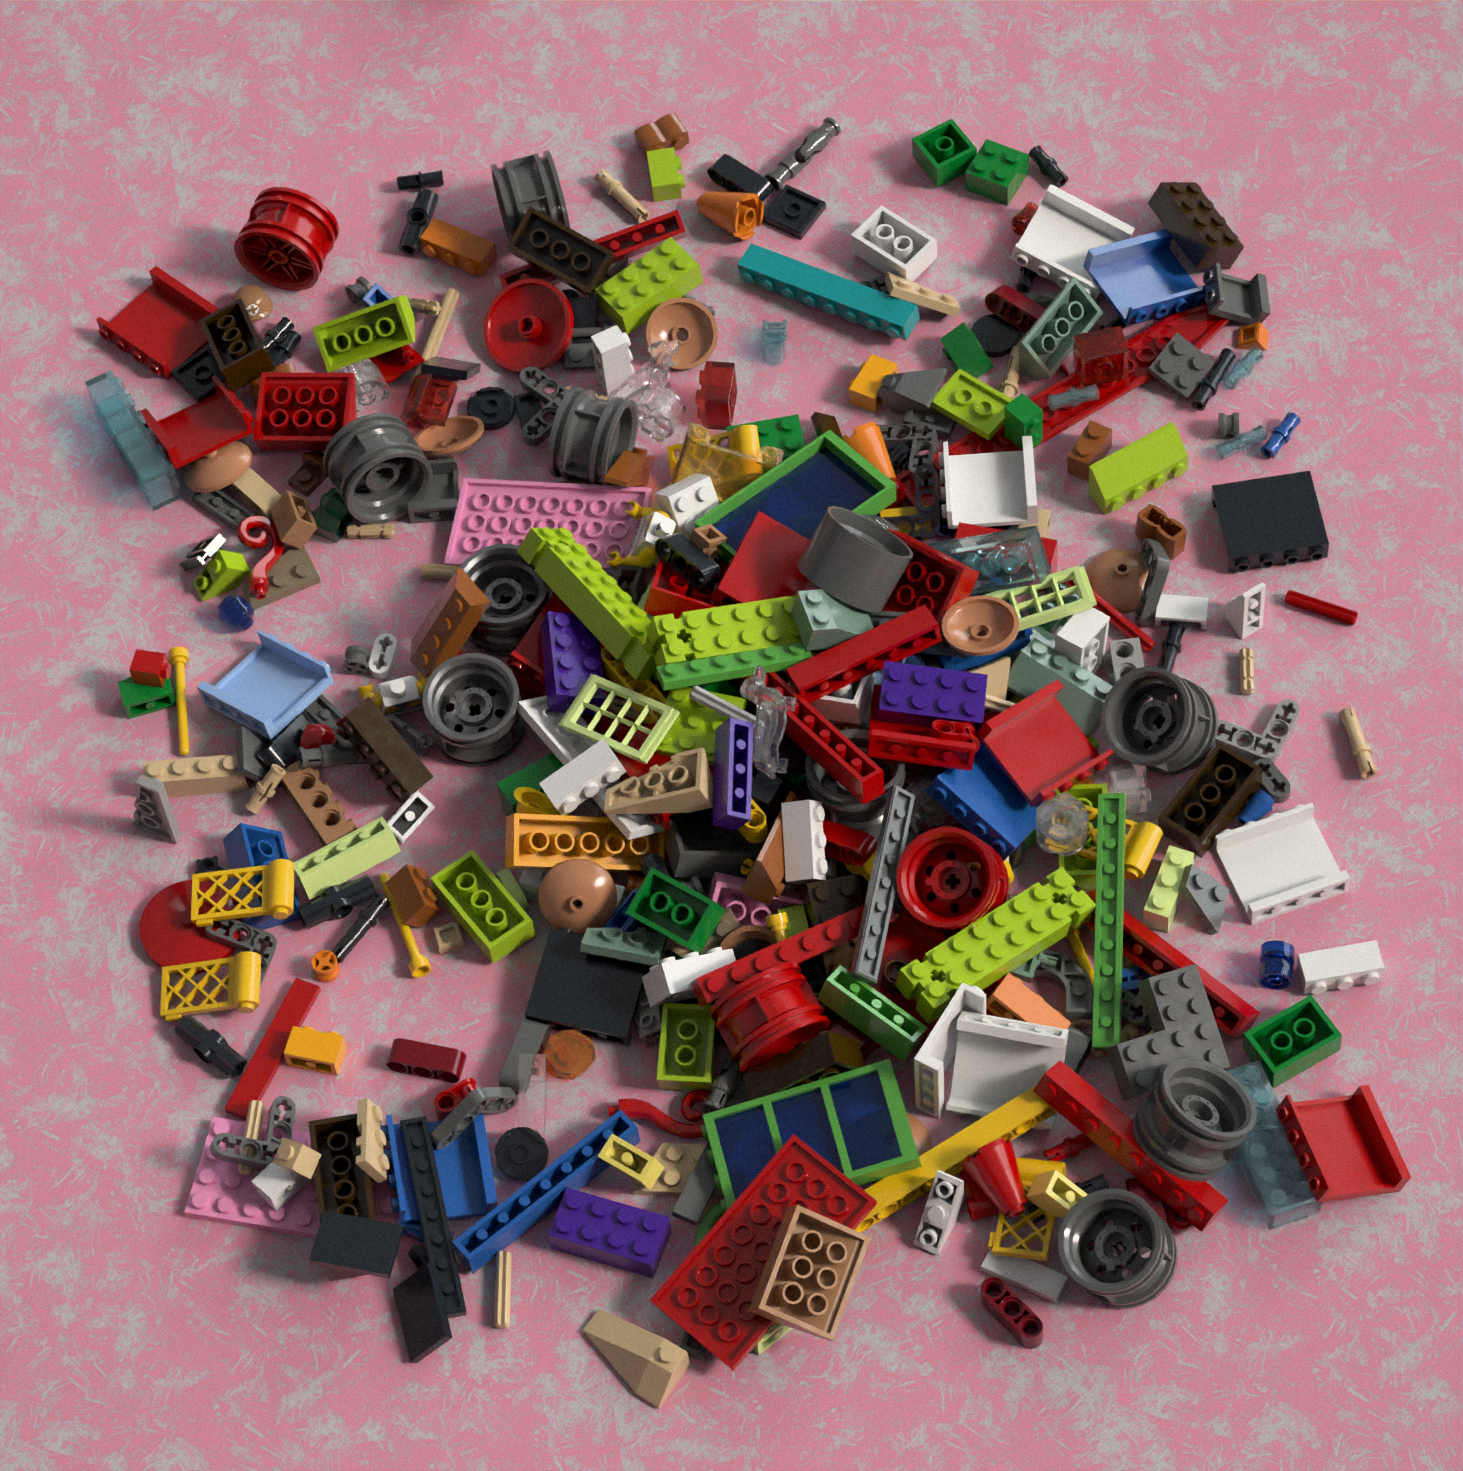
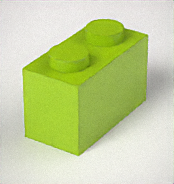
[646,147,685,202]

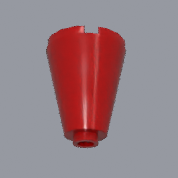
[961,1138,1028,1218]

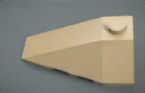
[604,747,714,814]
[583,1309,690,1409]

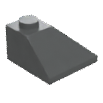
[877,368,947,412]

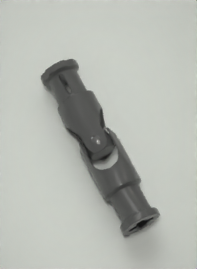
[765,117,841,191]
[297,743,367,770]
[701,1051,744,1114]

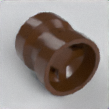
[881,959,908,994]

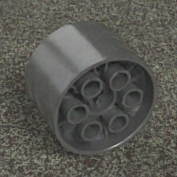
[797,506,913,613]

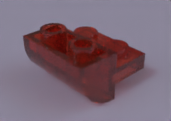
[400,373,458,429]

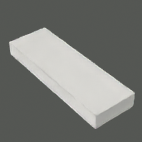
[981,1249,1068,1303]

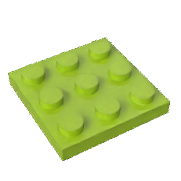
[654,687,747,766]

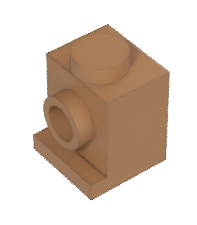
[689,524,727,560]

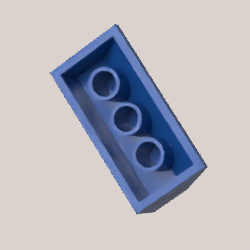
[223,823,301,929]

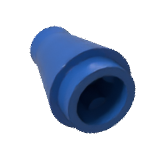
[1237,789,1275,825]

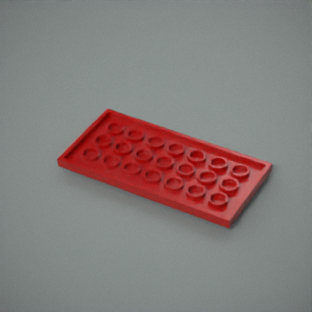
[650,1134,877,1371]

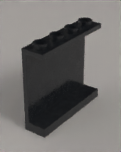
[1211,471,1329,573]
[525,928,648,1046]

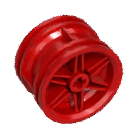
[234,187,340,291]
[896,827,1009,935]
[709,962,830,1073]

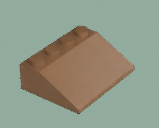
[748,1205,871,1341]

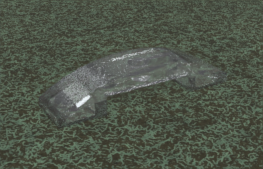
[517,1053,547,1138]

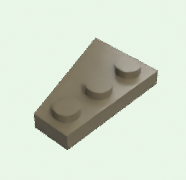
[242,546,321,611]

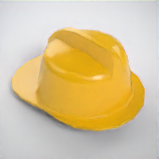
[513,787,570,816]

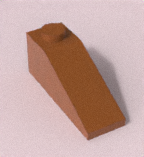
[604,447,654,487]

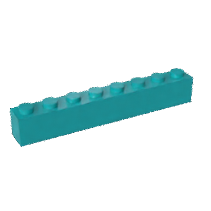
[737,243,920,341]

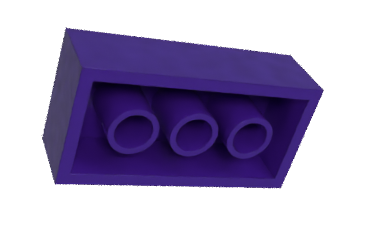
[540,611,606,716]
[876,661,988,733]
[548,1188,672,1278]

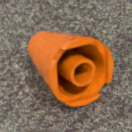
[697,191,764,240]
[841,422,896,481]

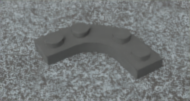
[1033,950,1093,1019]

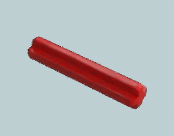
[1284,590,1358,625]

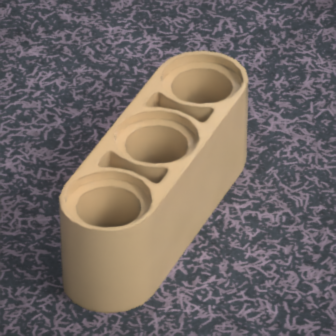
[227,467,282,519]

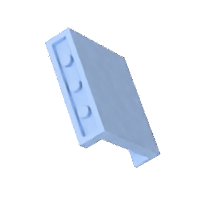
[197,630,334,740]

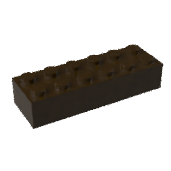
[308,1113,378,1281]

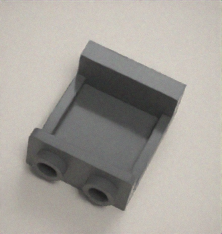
[1203,262,1271,325]
[408,458,459,524]

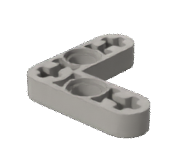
[1215,699,1300,763]

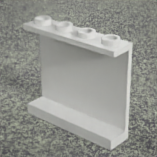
[1010,184,1135,301]
[939,436,1038,529]
[1215,803,1350,925]
[914,982,986,1119]
[946,1010,1069,1130]

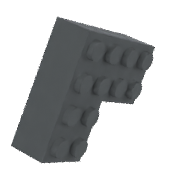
[665,807,772,879]
[1106,964,1230,1101]

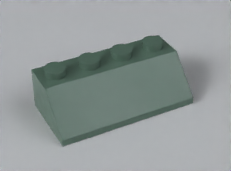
[1019,277,1103,381]
[1007,638,1112,738]

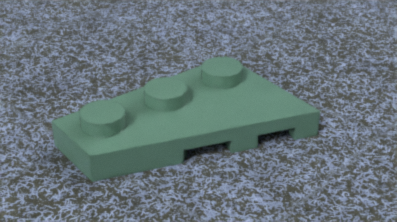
[580,928,668,966]

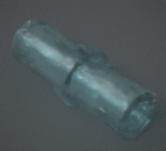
[1222,347,1264,390]
[1048,384,1099,410]
[1216,425,1267,460]

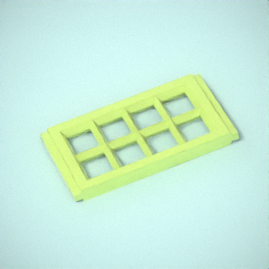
[985,566,1097,631]
[559,674,680,764]

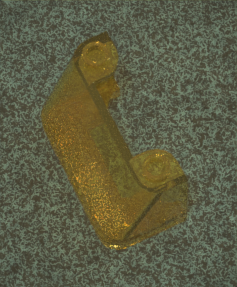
[669,422,784,519]

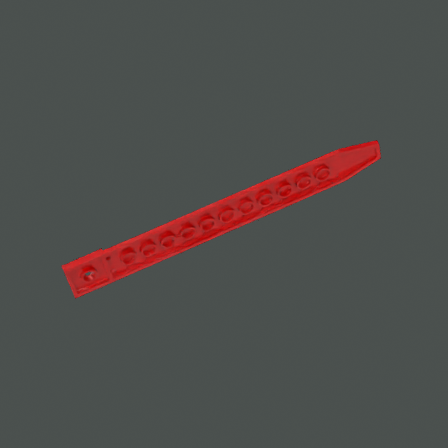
[895,304,1230,507]

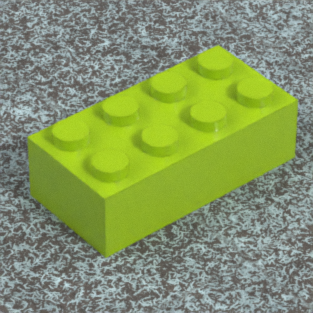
[595,237,703,335]
[430,850,536,964]

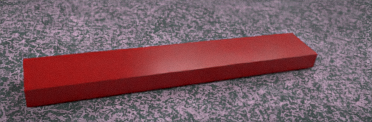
[224,978,321,1120]

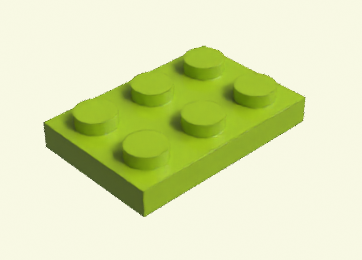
[930,369,1013,440]

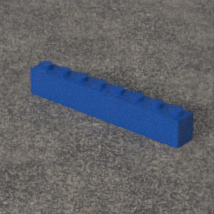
[452,1109,640,1274]

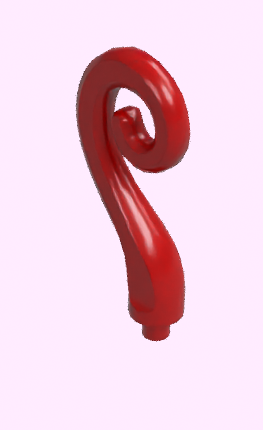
[237,515,285,600]
[608,1089,725,1139]

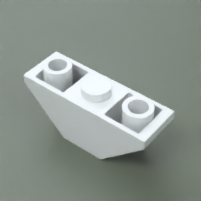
[913,1170,964,1255]

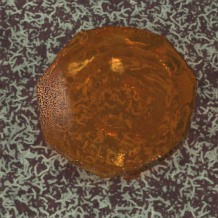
[544,1029,596,1080]

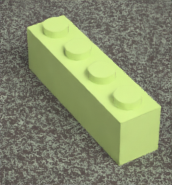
[294,816,401,900]

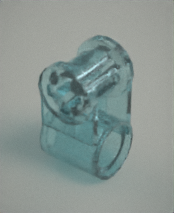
[762,320,788,365]

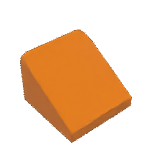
[1237,322,1269,351]

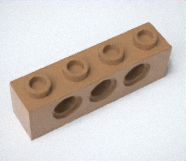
[280,761,357,847]

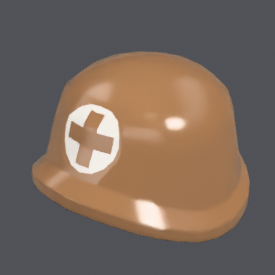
[234,284,273,322]

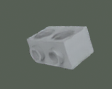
[1105,637,1144,686]

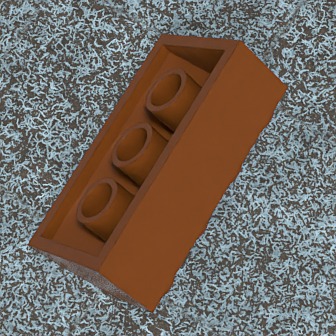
[410,567,491,678]
[740,791,799,906]

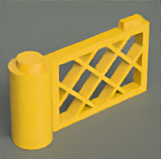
[667,425,763,486]
[1046,798,1163,880]
[191,859,294,927]
[160,952,261,1022]
[988,1157,1066,1261]

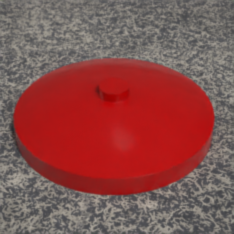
[483,279,574,374]
[139,880,243,975]

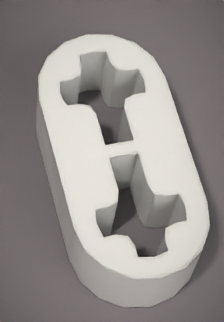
[369,633,398,680]

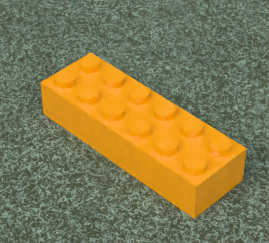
[505,813,665,874]

